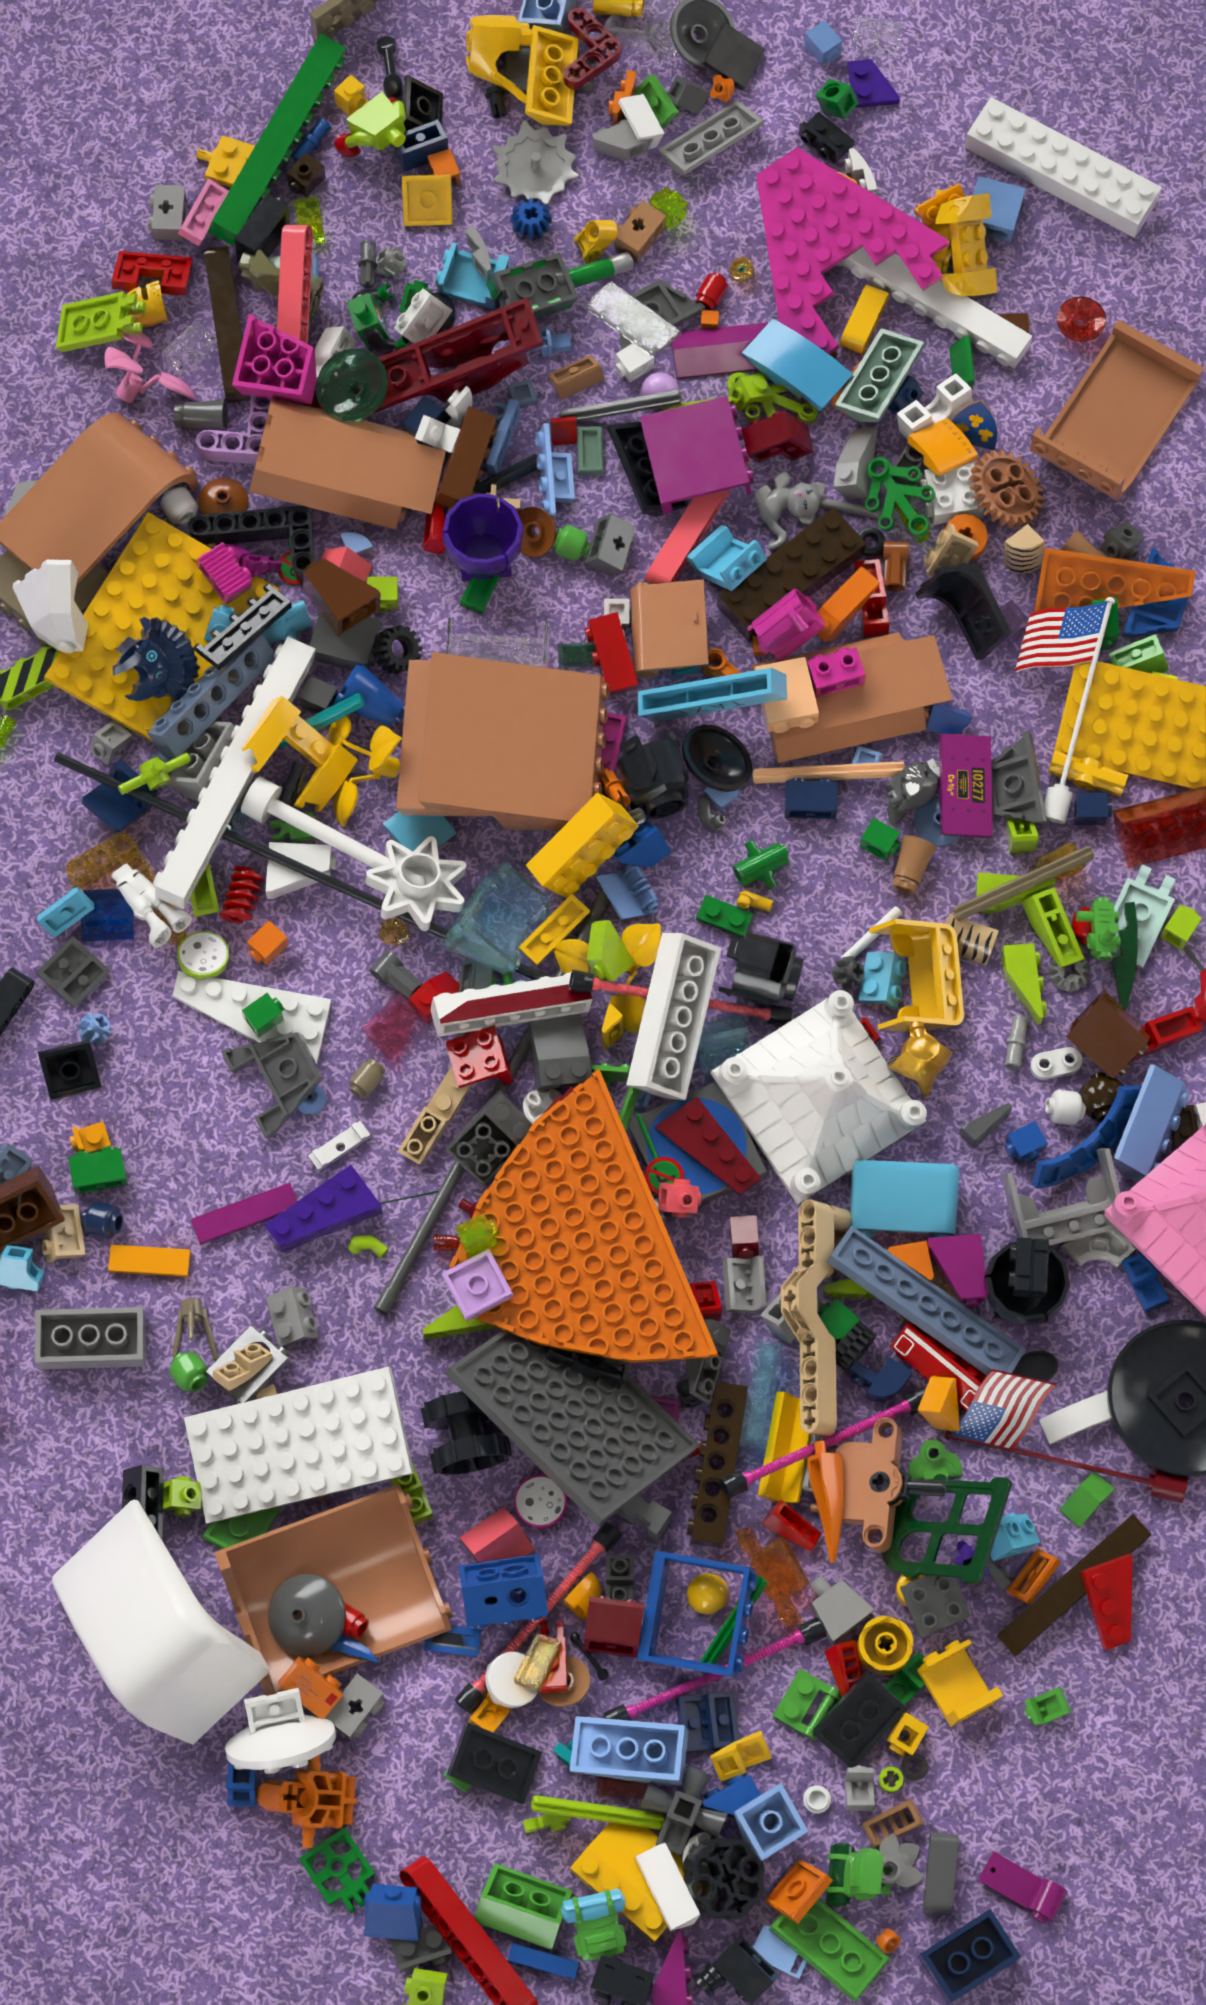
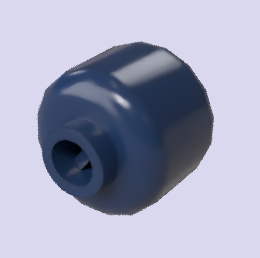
[82,1202,123,1239]

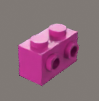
[807,647,866,698]

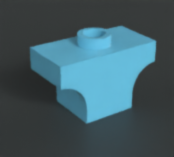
[0,1245,44,1291]

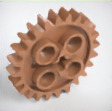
[968,450,1044,528]

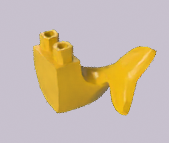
[465,15,533,104]

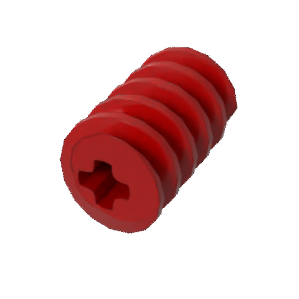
[220,865,265,924]

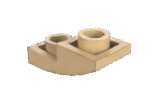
[213,1343,272,1391]

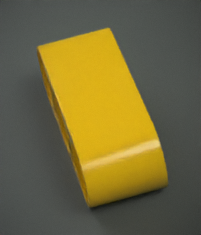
[839,284,890,354]

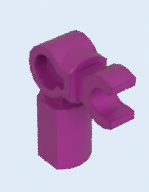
[226,543,282,577]

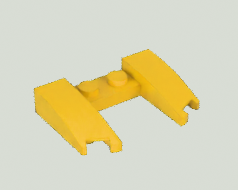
[241,696,358,813]

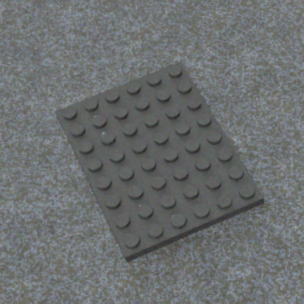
[445,1330,700,1526]

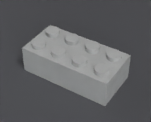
[35,1307,146,1370]

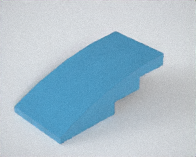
[741,319,853,412]

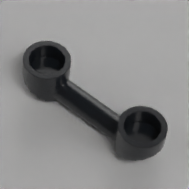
[377,36,403,98]

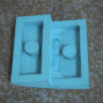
[382,811,457,851]

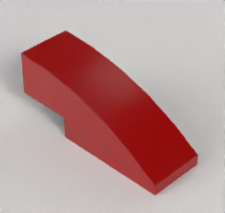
[854,559,889,638]
[1129,1006,1204,1062]

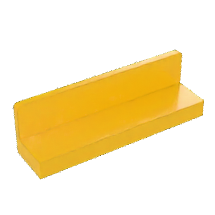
[758,1392,811,1503]

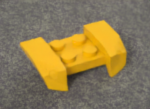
[935,193,998,296]

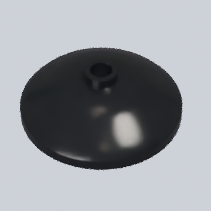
[682,725,752,792]

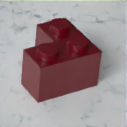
[742,411,814,463]

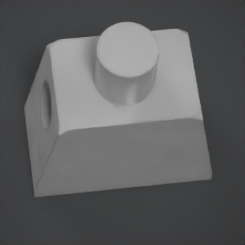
[810,1575,874,1645]

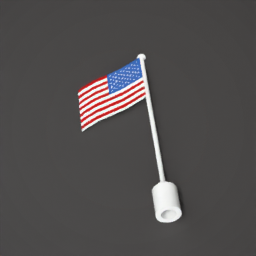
[1015,597,1115,824]

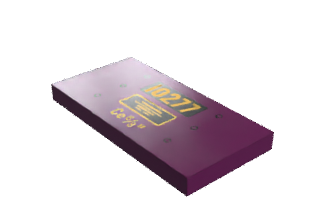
[939,733,992,838]

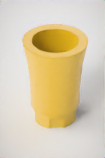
[593,0,645,17]

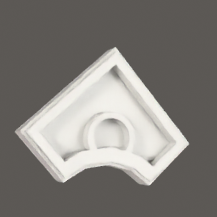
[1061,1229,1137,1267]

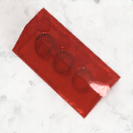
[1113,786,1206,868]

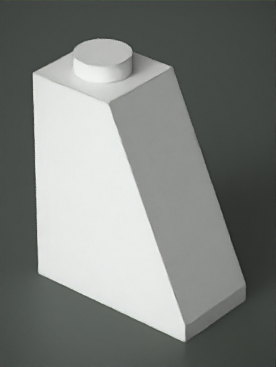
[266,842,337,899]

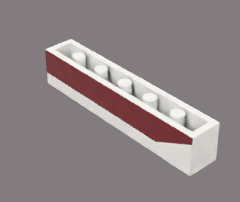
[430,972,592,1037]

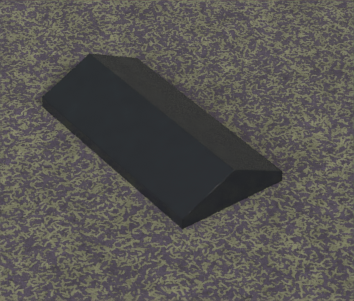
[607,422,686,517]

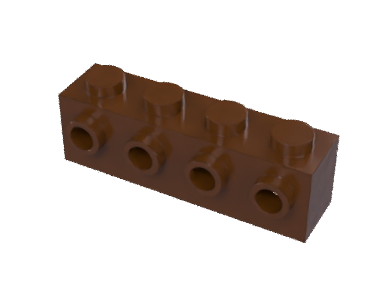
[434,406,498,509]

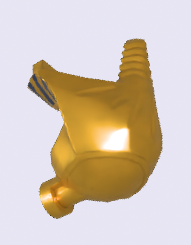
[887,1021,953,1097]

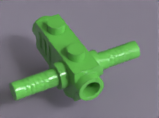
[1076,897,1120,961]

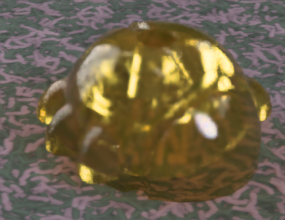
[379,918,410,946]

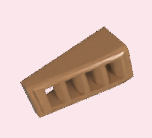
[862,1798,925,1849]

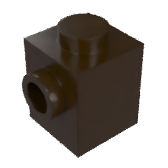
[287,153,326,198]

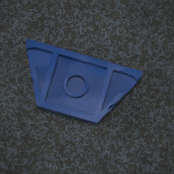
[1123,548,1189,637]

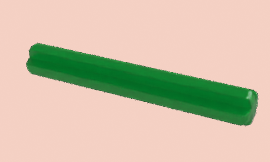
[700,1575,768,1664]

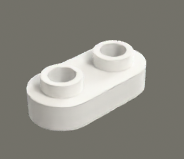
[1030,1047,1082,1080]

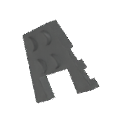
[221,1032,324,1139]

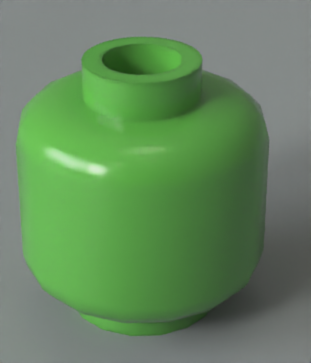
[553,525,591,562]
[169,1352,209,1392]

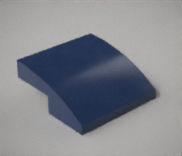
[676,1691,740,1753]

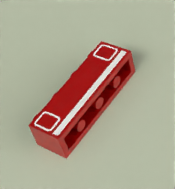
[890,1321,986,1412]

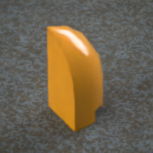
[564,1572,602,1622]

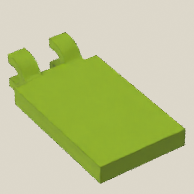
[56,291,146,353]

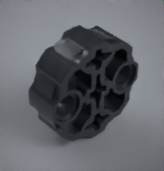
[682,1838,765,1920]

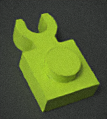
[523,1814,571,1833]

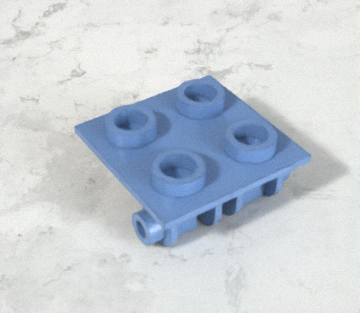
[597,864,659,920]

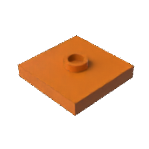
[764,1858,833,1924]

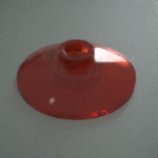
[1056,296,1106,342]

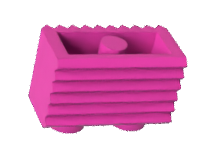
[196,542,253,605]

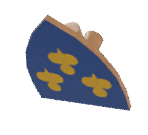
[951,399,998,450]

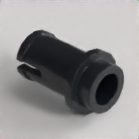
[485,85,507,119]

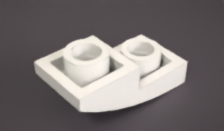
[844,148,877,195]
[445,386,473,427]

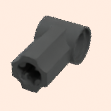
[369,950,423,1001]

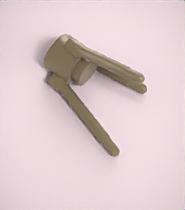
[172,1298,219,1361]

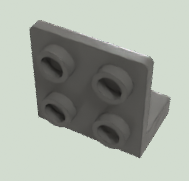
[900,1575,971,1638]

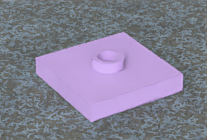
[441,1249,514,1322]

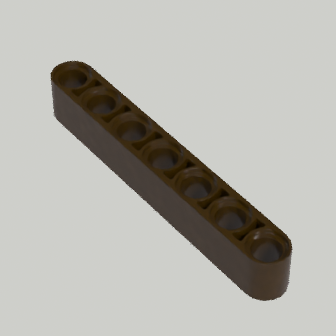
[203,246,251,403]
[997,1514,1152,1657]

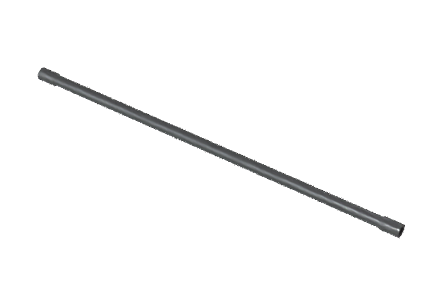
[373,888,611,1315]

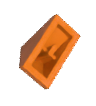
[887,1241,934,1282]

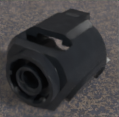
[617,731,689,819]
[718,931,804,1005]

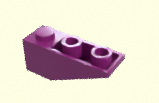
[652,1930,693,2005]

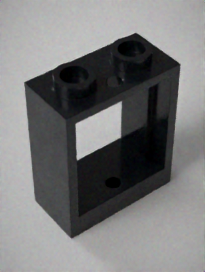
[234,194,290,262]

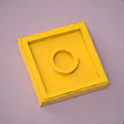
[402,174,453,226]

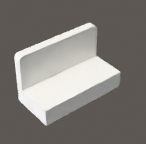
[618,94,664,149]

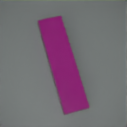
[191,1183,297,1245]

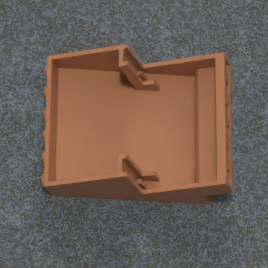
[396,652,610,831]

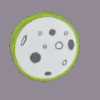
[177,931,229,980]

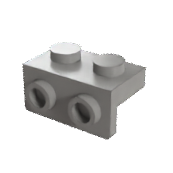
[722,1256,768,1313]
[266,1286,318,1348]

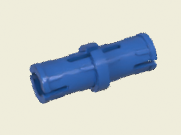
[291,118,332,162]

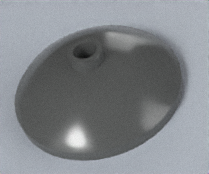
[670,0,735,68]
[268,1574,346,1657]

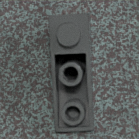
[686,1319,731,1404]

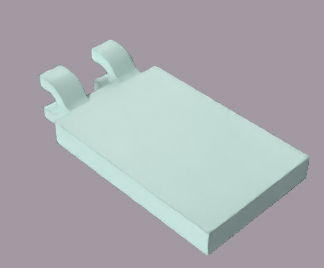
[1114,864,1175,969]

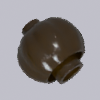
[1079,1072,1124,1123]

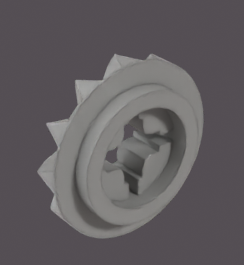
[1049,959,1091,992]

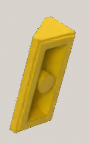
[602,1004,624,1050]

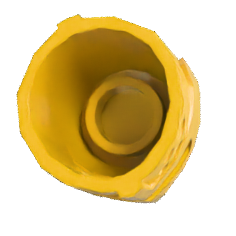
[127,280,168,327]

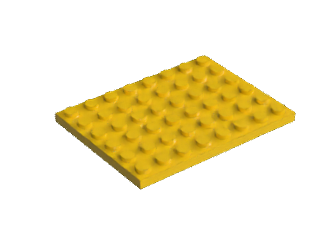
[44,512,279,743]

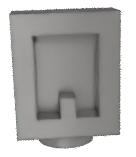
[89,720,133,765]

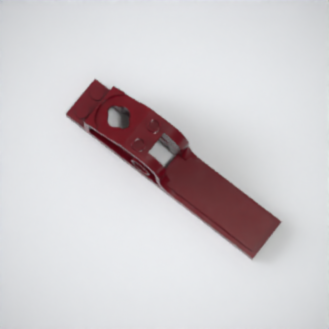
[304,297,544,419]

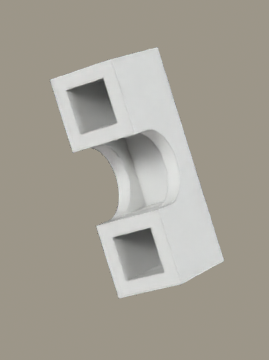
[897,374,973,440]

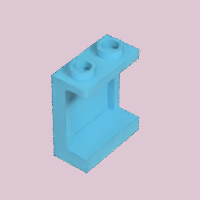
[435,242,510,310]
[686,525,767,591]

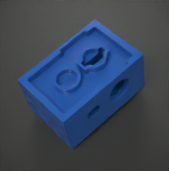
[458,1554,549,1628]

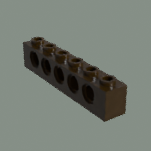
[686,1381,748,1549]

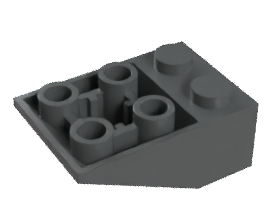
[446,1089,533,1186]

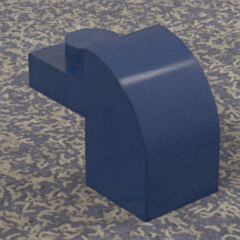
[848,1357,912,1402]

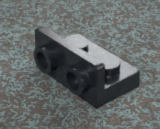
[799,111,855,164]

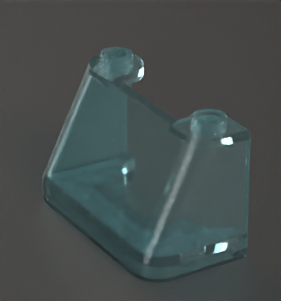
[442,861,551,974]

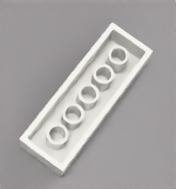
[626,933,721,1100]

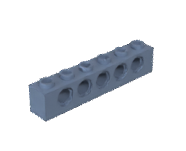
[147,634,275,758]

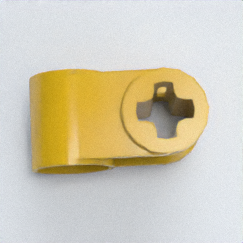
[573,220,618,263]

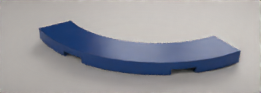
[1032,1085,1142,1189]

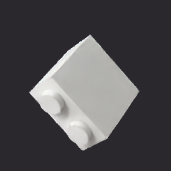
[920,462,984,525]

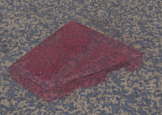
[361,993,417,1066]

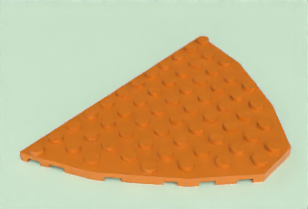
[449,1069,718,1363]

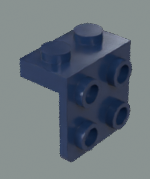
[81,759,158,833]

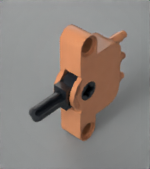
[810,1417,947,1553]

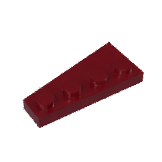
[655,1097,761,1196]

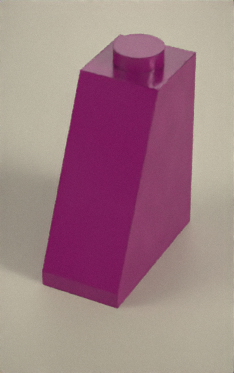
[927,1234,987,1307]

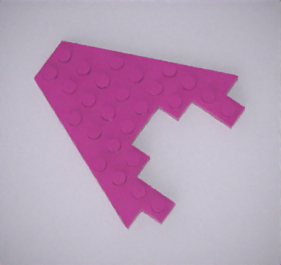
[756,147,950,355]

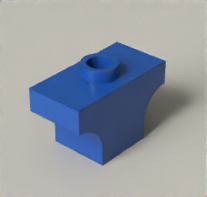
[226,1761,258,1808]

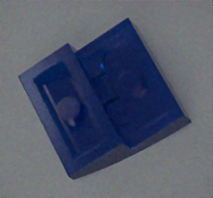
[81,889,134,942]

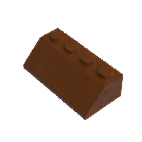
[0,1165,65,1253]

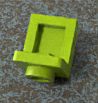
[728,374,773,411]

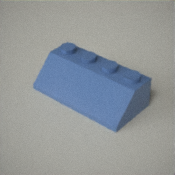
[1114,1064,1190,1182]

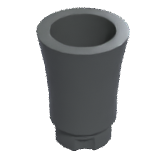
[174,398,229,431]

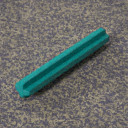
[278,693,365,748]

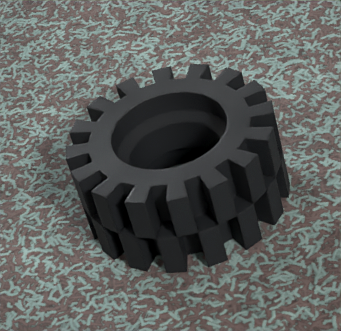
[373,625,423,673]
[836,1321,877,1372]

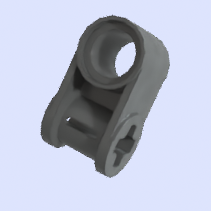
[891,444,925,486]

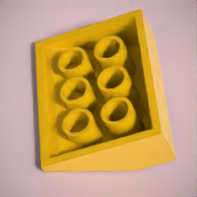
[570,1823,702,1944]

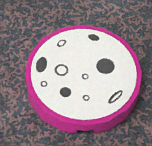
[514,1475,567,1529]

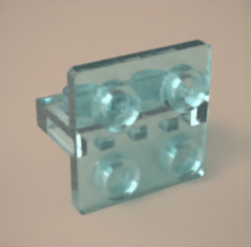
[697,1016,750,1075]

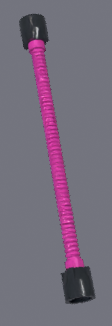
[719,1388,925,1499]
[603,1617,826,1721]

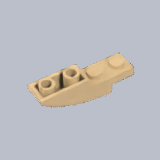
[397,1066,473,1165]

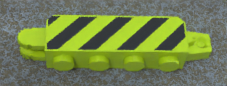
[0,646,60,710]

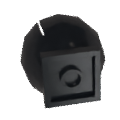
[983,1242,1070,1326]

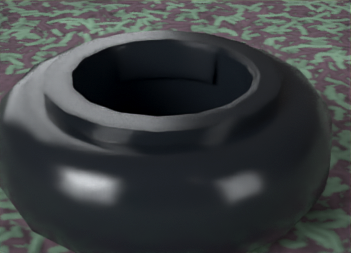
[858,527,886,557]

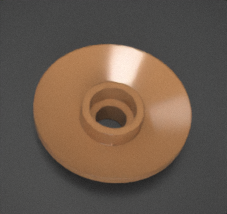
[538,1656,591,1707]

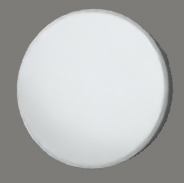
[485,1652,539,1708]

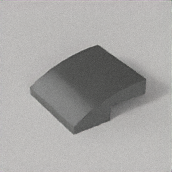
[35,936,111,1008]

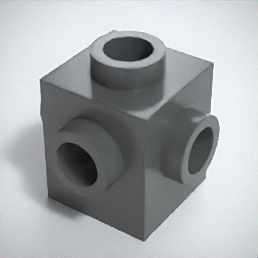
[1100,521,1145,561]

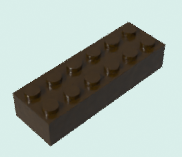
[717,508,866,643]

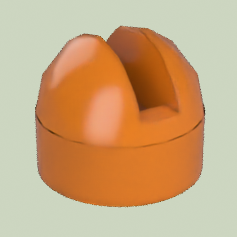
[876,1928,901,1954]

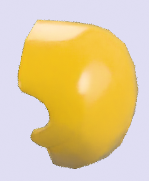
[686,1573,730,1615]

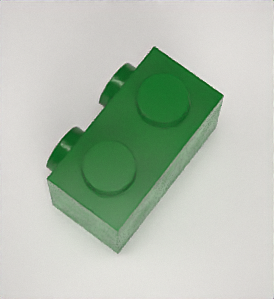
[68,1146,128,1194]

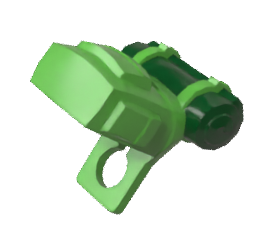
[825,1842,891,1907]

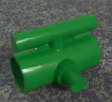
[732,840,789,889]

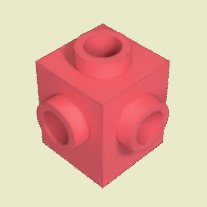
[658,1179,701,1218]

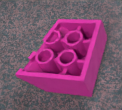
[232,314,317,404]

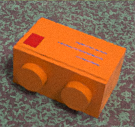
[278,1656,343,1719]

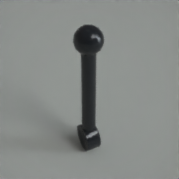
[570,1632,609,1680]

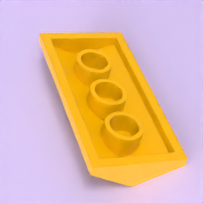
[525,25,579,126]

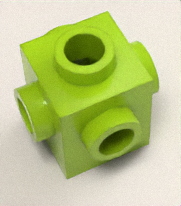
[163,1476,202,1517]

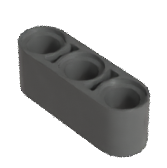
[923,1831,959,1916]

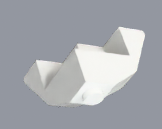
[12,560,88,653]

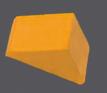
[918,1376,960,1432]

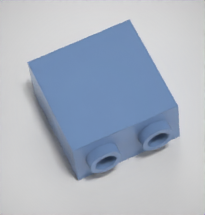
[973,176,1026,243]

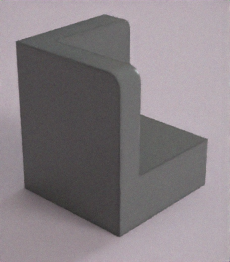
[668,75,710,114]
[299,676,338,713]

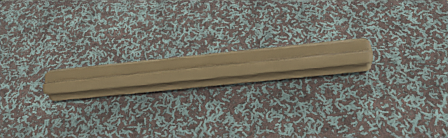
[953,846,1094,921]

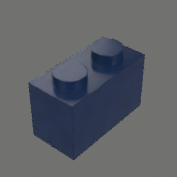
[394,120,449,172]
[784,778,837,819]

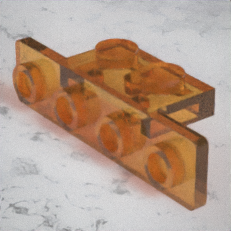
[736,1527,810,1627]

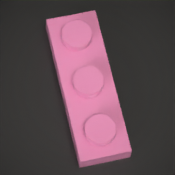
[177,179,229,246]

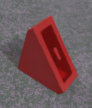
[689,1280,722,1321]

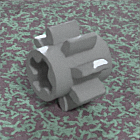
[376,245,406,278]

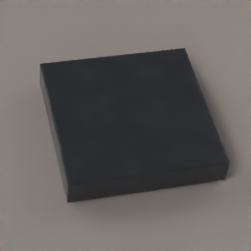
[702,23,766,90]

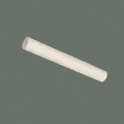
[840,906,902,960]

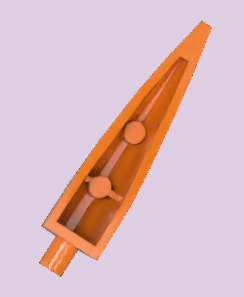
[807,1441,844,1563]

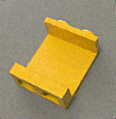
[917,1639,1003,1727]

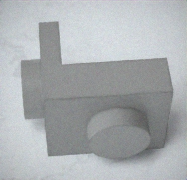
[844,1766,875,1811]

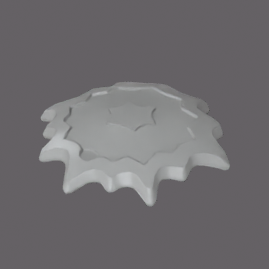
[492,120,579,205]

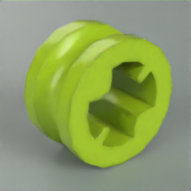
[878,1767,903,1793]

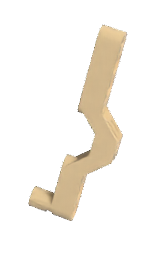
[781,1199,852,1437]

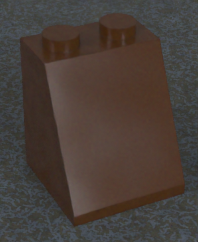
[303,559,381,636]
[1066,989,1149,1078]

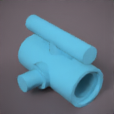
[262,600,312,645]

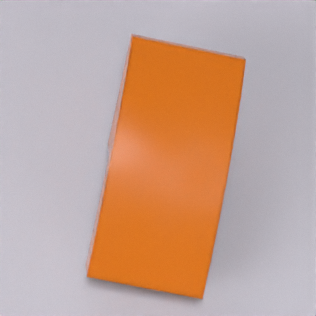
[608,70,636,124]

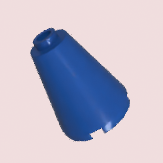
[333,662,405,726]

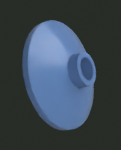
[914,798,961,846]

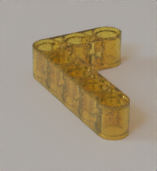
[66,833,188,946]

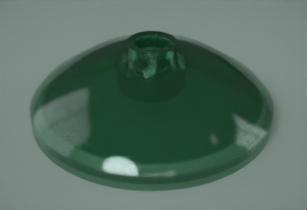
[316,349,388,422]

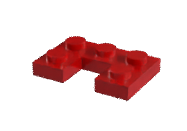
[111,251,193,295]

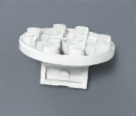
[225,1688,336,1774]

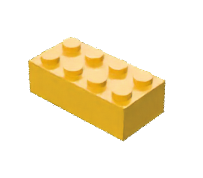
[526,792,639,898]

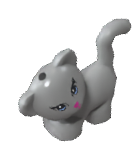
[754,471,826,551]

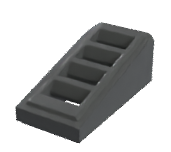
[959,1102,1012,1148]

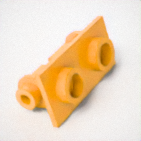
[914,183,965,227]

